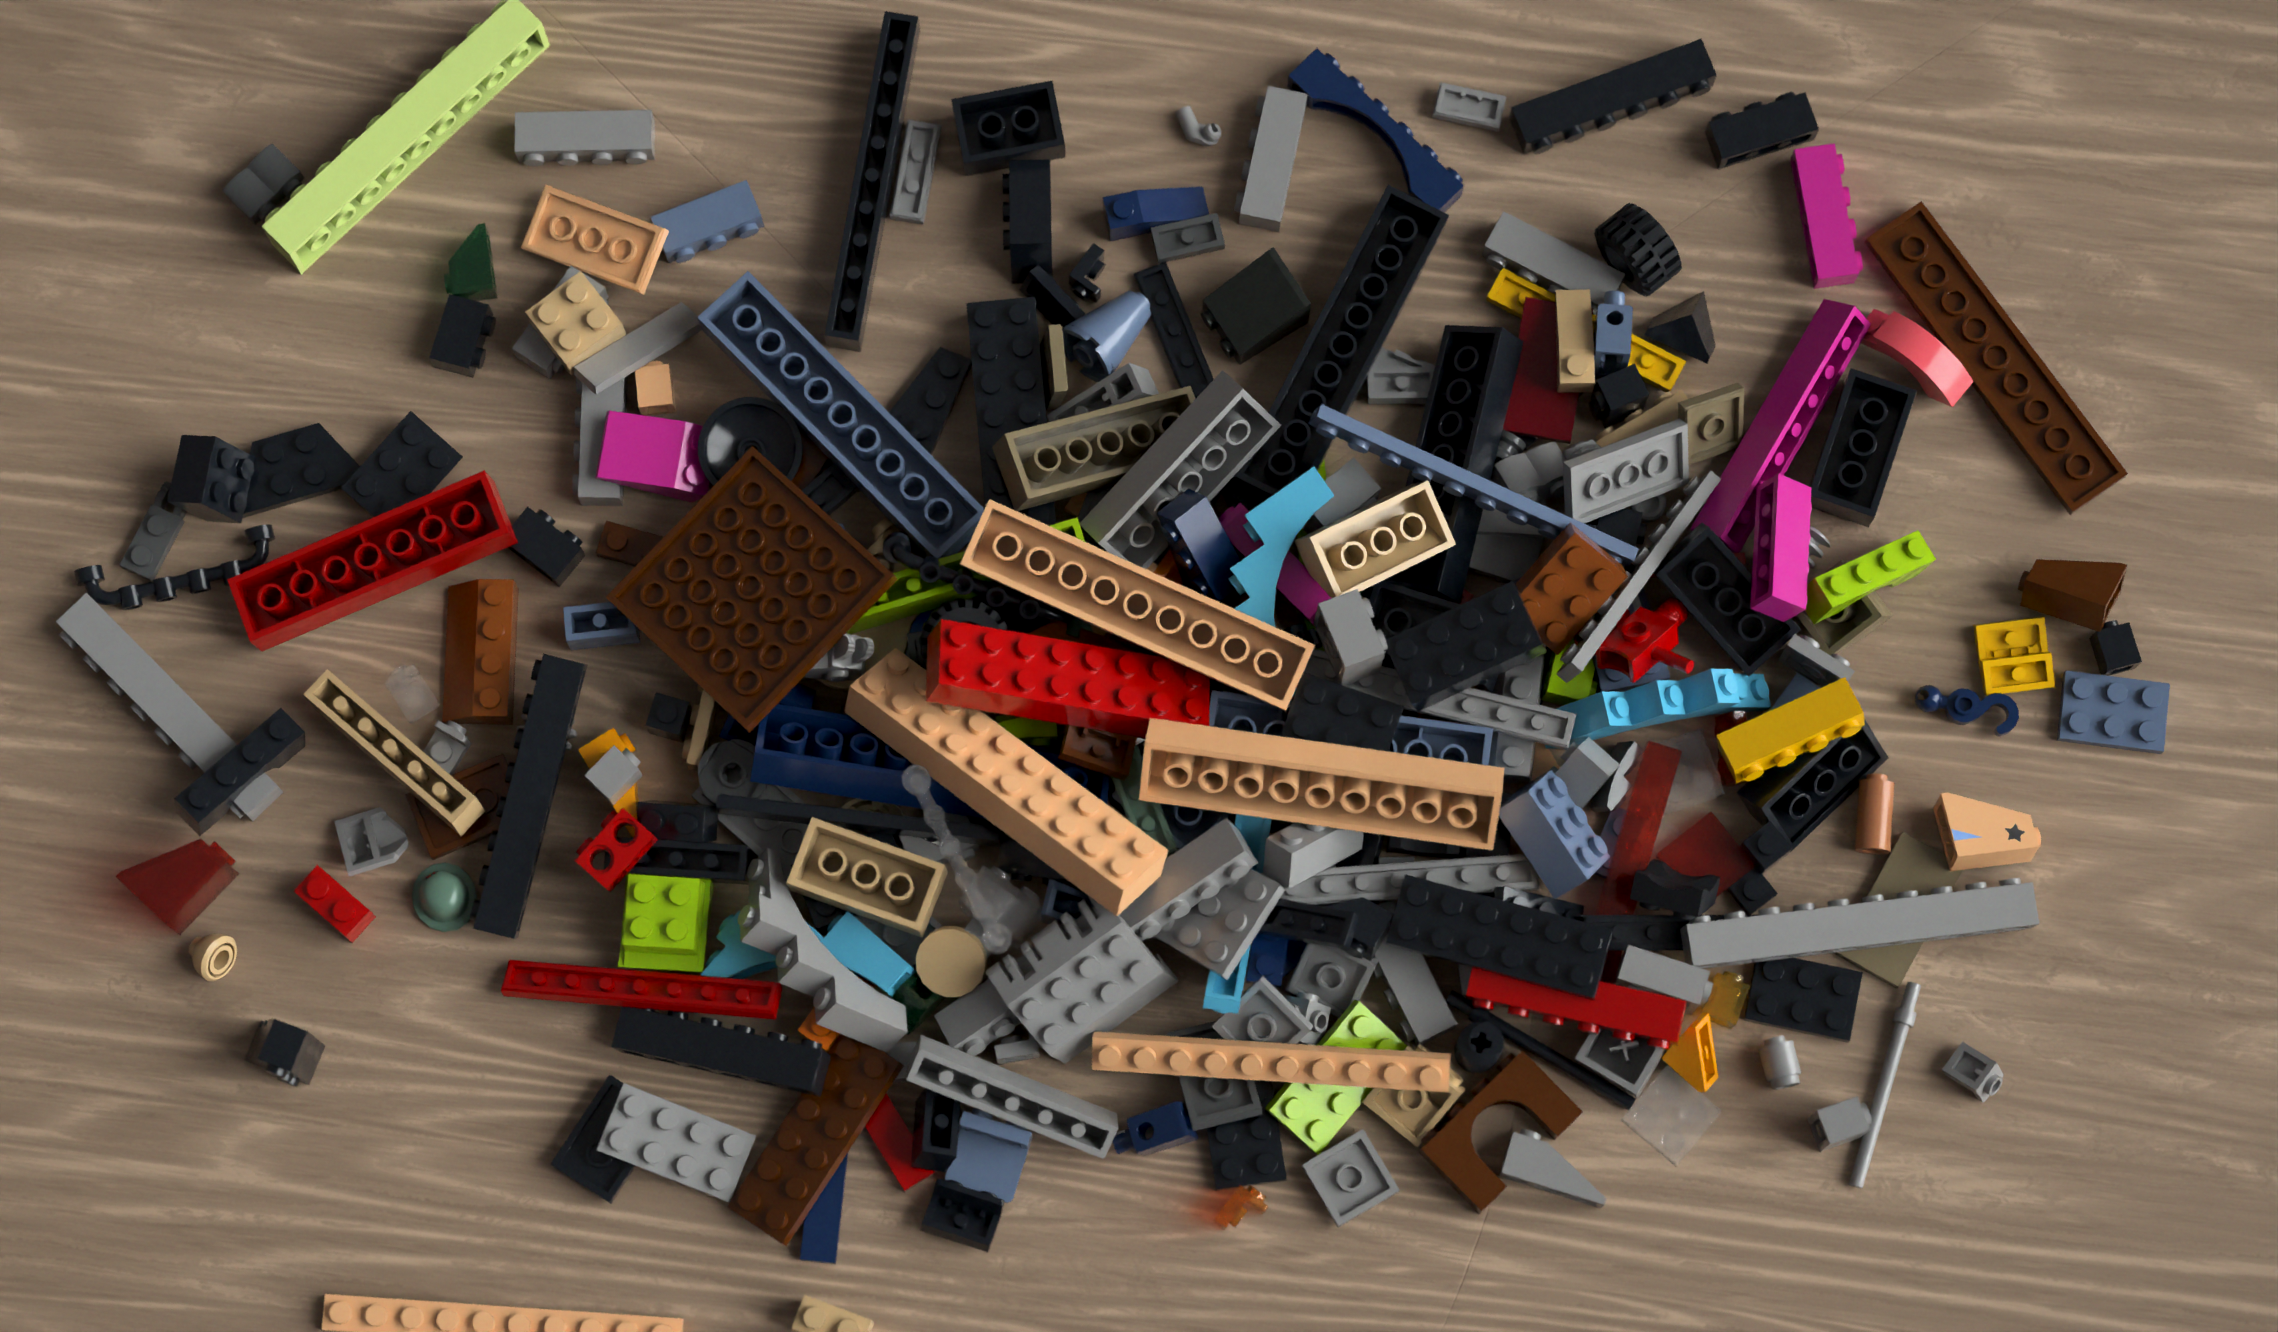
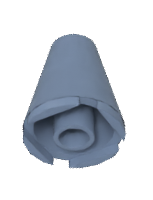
[1062,291,1151,382]

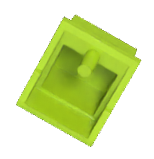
[618,874,714,973]

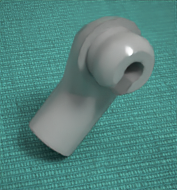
[1175,106,1221,146]

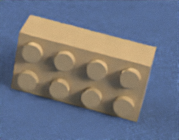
[786,817,948,938]

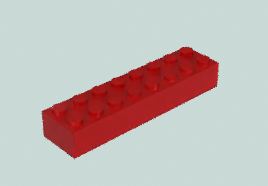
[227,470,518,652]
[926,619,1210,738]

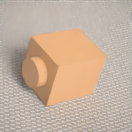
[635,361,676,416]

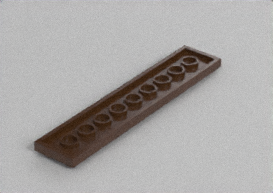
[1864,201,2128,515]

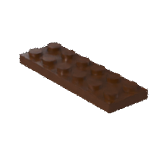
[727,1034,904,1246]

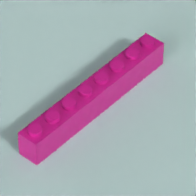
[1690,299,1871,553]

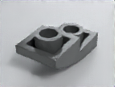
[1590,741,1644,812]

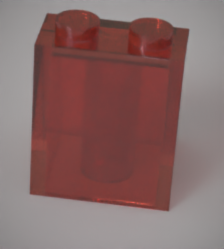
[116,839,239,935]

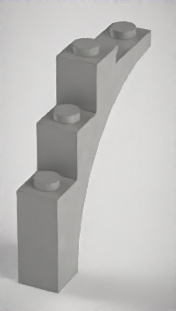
[738,848,907,1052]

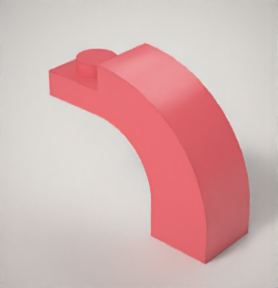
[1861,309,1973,407]

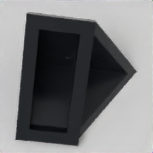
[1645,291,1716,363]

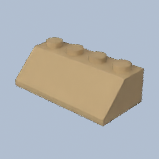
[1294,480,1456,598]

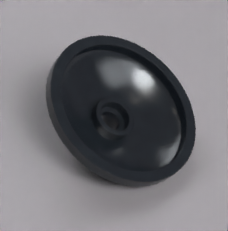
[698,397,803,486]

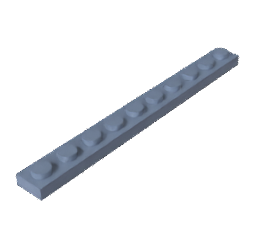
[1309,404,1639,567]

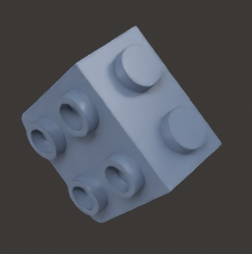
[945,1108,1033,1203]

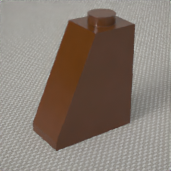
[2018,559,2127,632]

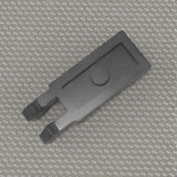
[120,481,187,582]

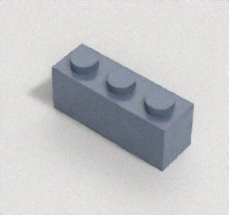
[651,180,764,263]

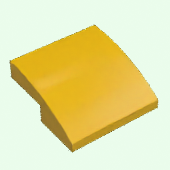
[1973,616,2055,696]

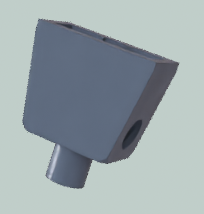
[1593,291,1633,377]

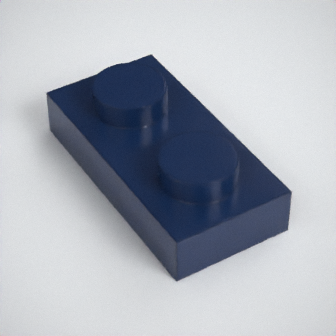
[1246,933,1288,988]

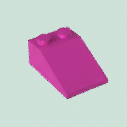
[595,411,709,503]

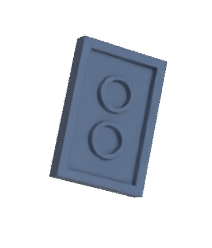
[2057,670,2170,754]

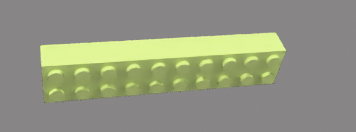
[262,0,550,274]

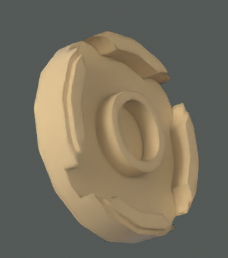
[915,926,987,997]

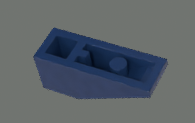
[1103,186,1209,242]

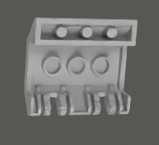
[986,896,1179,1064]

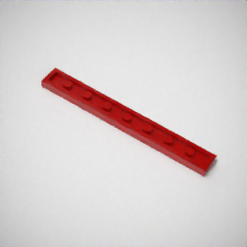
[501,960,783,1020]

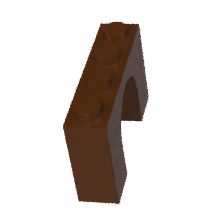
[1419,1050,1583,1214]

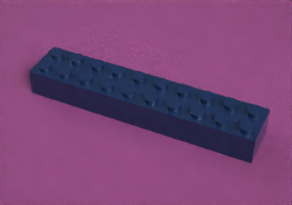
[750,704,1109,819]

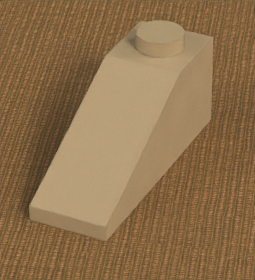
[1555,290,1595,393]

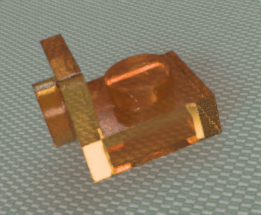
[1213,1185,1269,1231]

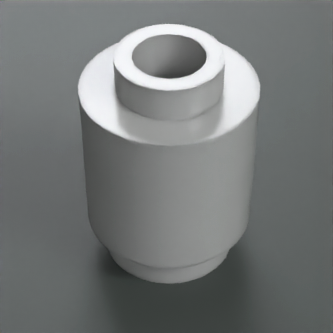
[1758,1036,1802,1090]

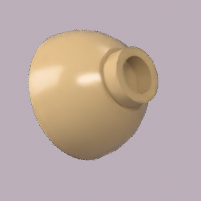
[189,933,237,982]

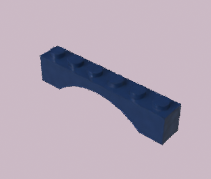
[1287,48,1464,213]

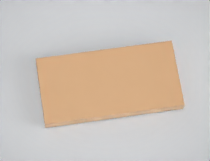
[521,185,669,295]

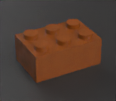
[1515,522,1628,655]

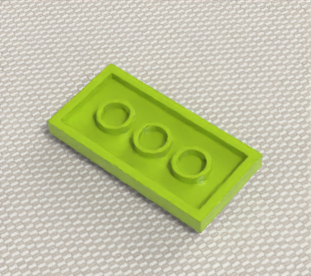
[1265,999,1408,1155]

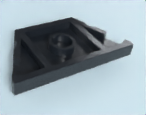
[243,423,360,518]

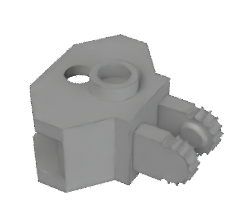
[804,633,875,682]

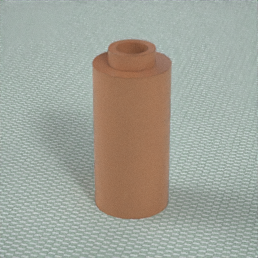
[1855,773,1894,855]

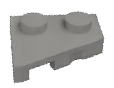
[1367,347,1435,404]

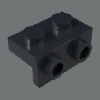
[921,1178,1005,1252]

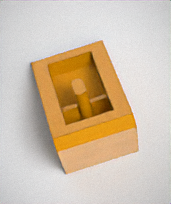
[1661,1012,1719,1092]

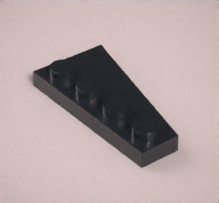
[889,347,972,455]

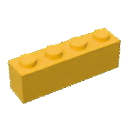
[1716,677,1865,783]

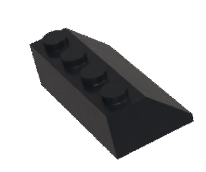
[1736,719,1889,852]

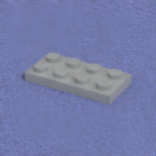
[1563,418,1689,523]
[596,1083,756,1202]

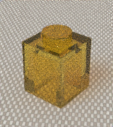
[1698,971,1750,1030]

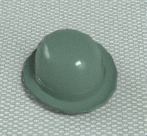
[412,862,477,932]

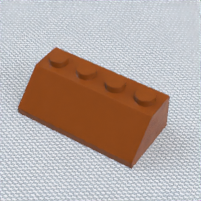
[442,579,519,725]

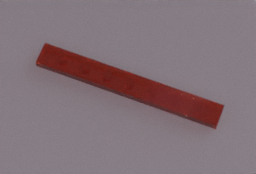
[1595,740,1682,984]

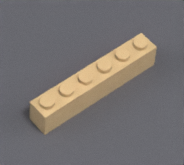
[303,669,485,836]

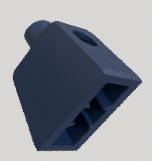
[1112,1101,1199,1156]

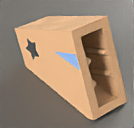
[1933,792,2041,871]

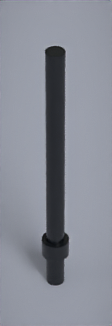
[1445,990,1635,1110]

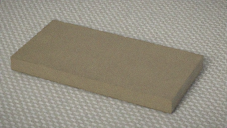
[1835,832,1963,989]

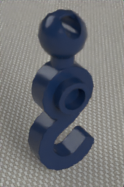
[1915,685,2019,737]

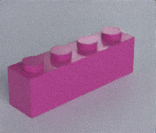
[1790,143,1863,289]
[1750,473,1812,622]

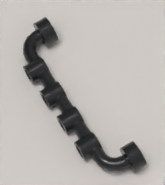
[74,524,275,610]
[883,532,1074,623]

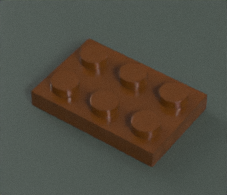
[405,754,510,860]

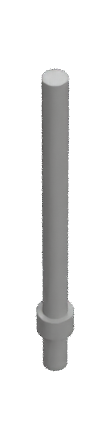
[1849,982,1921,1189]

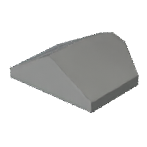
[334,807,409,877]

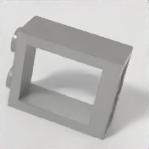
[1612,945,1713,1015]

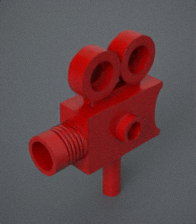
[1574,598,1694,683]

